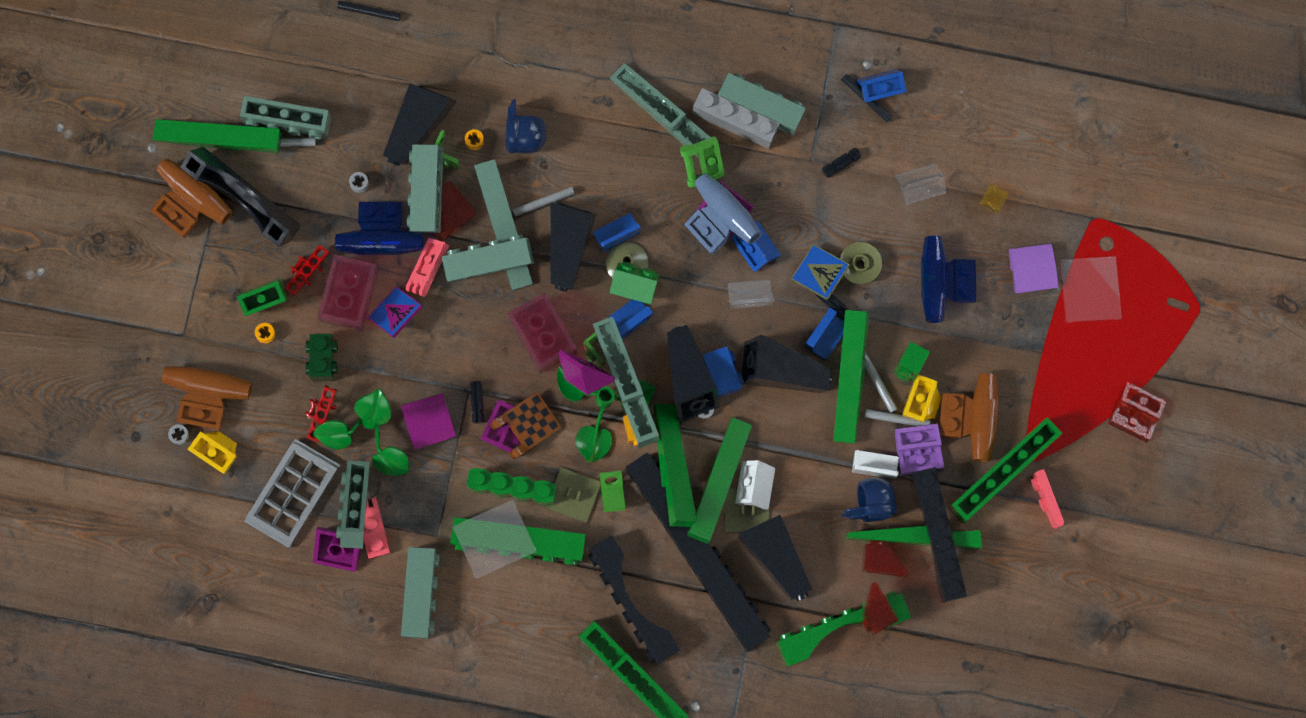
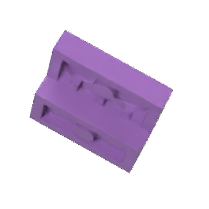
[1009,243,1058,293]
[894,424,944,476]

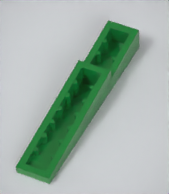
[152,119,282,154]
[833,310,870,444]
[653,403,697,527]
[687,417,752,544]
[846,526,982,550]
[578,620,689,718]

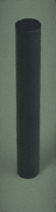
[337,0,401,21]
[841,74,893,122]

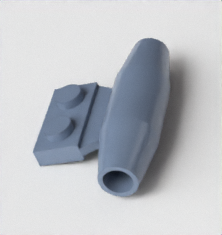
[684,174,762,255]

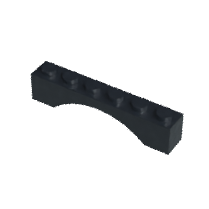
[180,147,301,247]
[911,467,967,603]
[588,535,680,664]

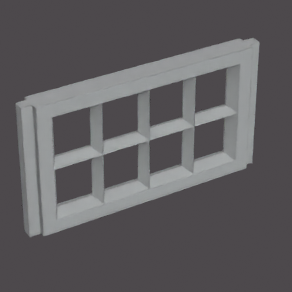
[244,439,341,548]

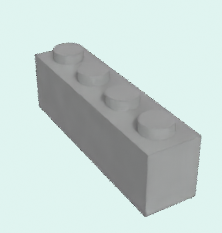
[692,88,779,149]

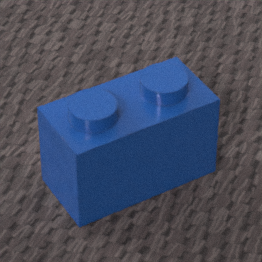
[702,347,744,398]

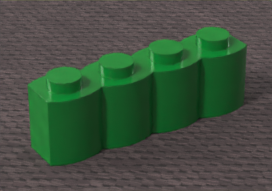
[466,468,557,506]

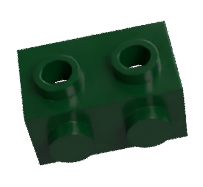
[305,334,338,381]

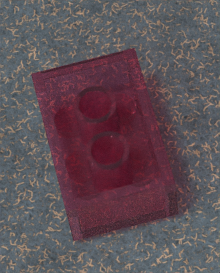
[317,255,379,332]
[507,293,577,374]

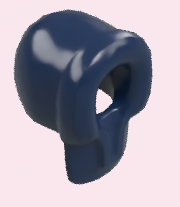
[505,99,546,154]
[841,478,897,522]

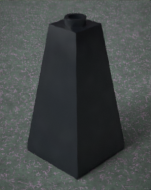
[383,83,457,166]
[550,202,597,292]
[667,325,720,423]
[741,335,832,393]
[737,515,812,602]

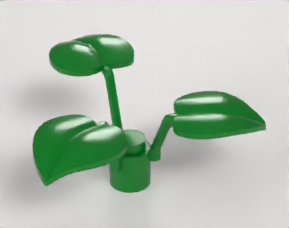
[557,365,656,463]
[313,388,410,476]

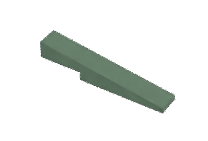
[610,63,711,158]
[474,159,533,291]
[593,317,660,448]

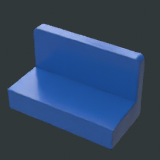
[857,69,907,102]
[593,213,641,252]
[731,221,781,272]
[606,299,653,339]
[804,308,844,360]

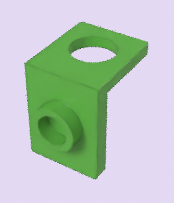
[434,130,460,169]
[583,333,605,368]
[600,471,626,512]

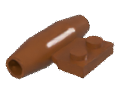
[150,158,233,239]
[162,366,252,430]
[939,373,999,462]

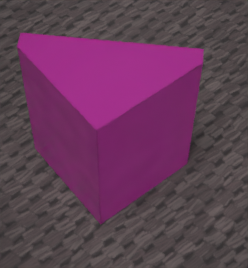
[558,350,615,395]
[313,526,364,572]

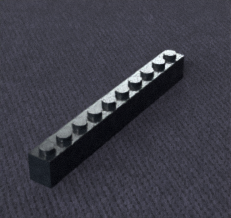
[625,452,771,652]

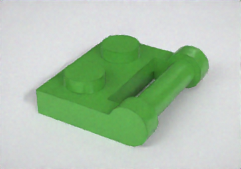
[680,136,725,188]

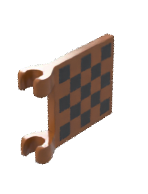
[490,391,562,459]

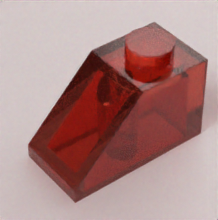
[861,541,908,577]
[861,582,899,635]

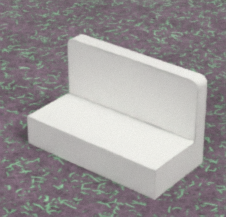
[852,450,899,479]
[735,460,775,509]

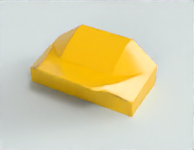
[902,374,942,423]
[187,431,237,475]

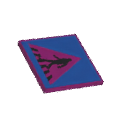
[367,286,423,338]

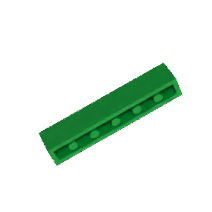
[948,417,1062,524]
[450,517,586,566]

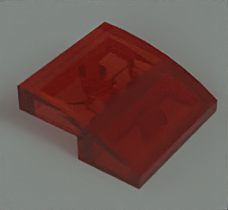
[434,181,477,241]
[1108,382,1166,443]

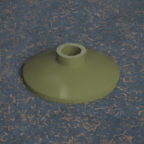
[606,242,648,279]
[840,242,882,284]

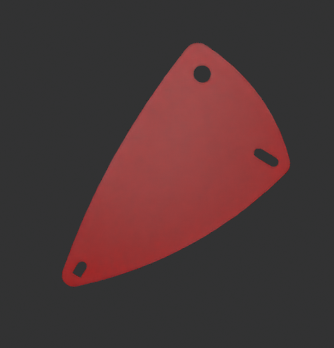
[1026,218,1200,461]

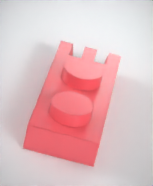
[406,238,449,296]
[1031,469,1064,529]
[364,496,391,560]

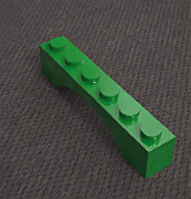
[777,591,911,667]

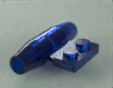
[335,202,423,255]
[921,235,976,323]

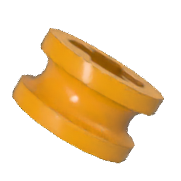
[465,129,484,151]
[255,323,276,344]

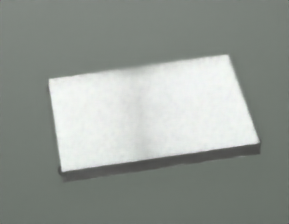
[1060,256,1122,323]
[453,500,536,579]

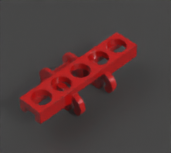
[285,245,329,297]
[305,385,337,442]

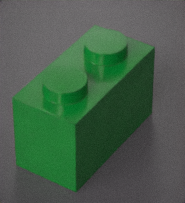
[609,262,660,304]
[237,277,288,317]
[893,342,930,382]

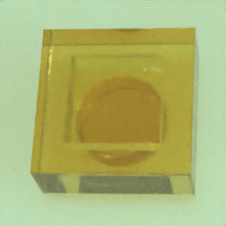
[979,183,1009,214]

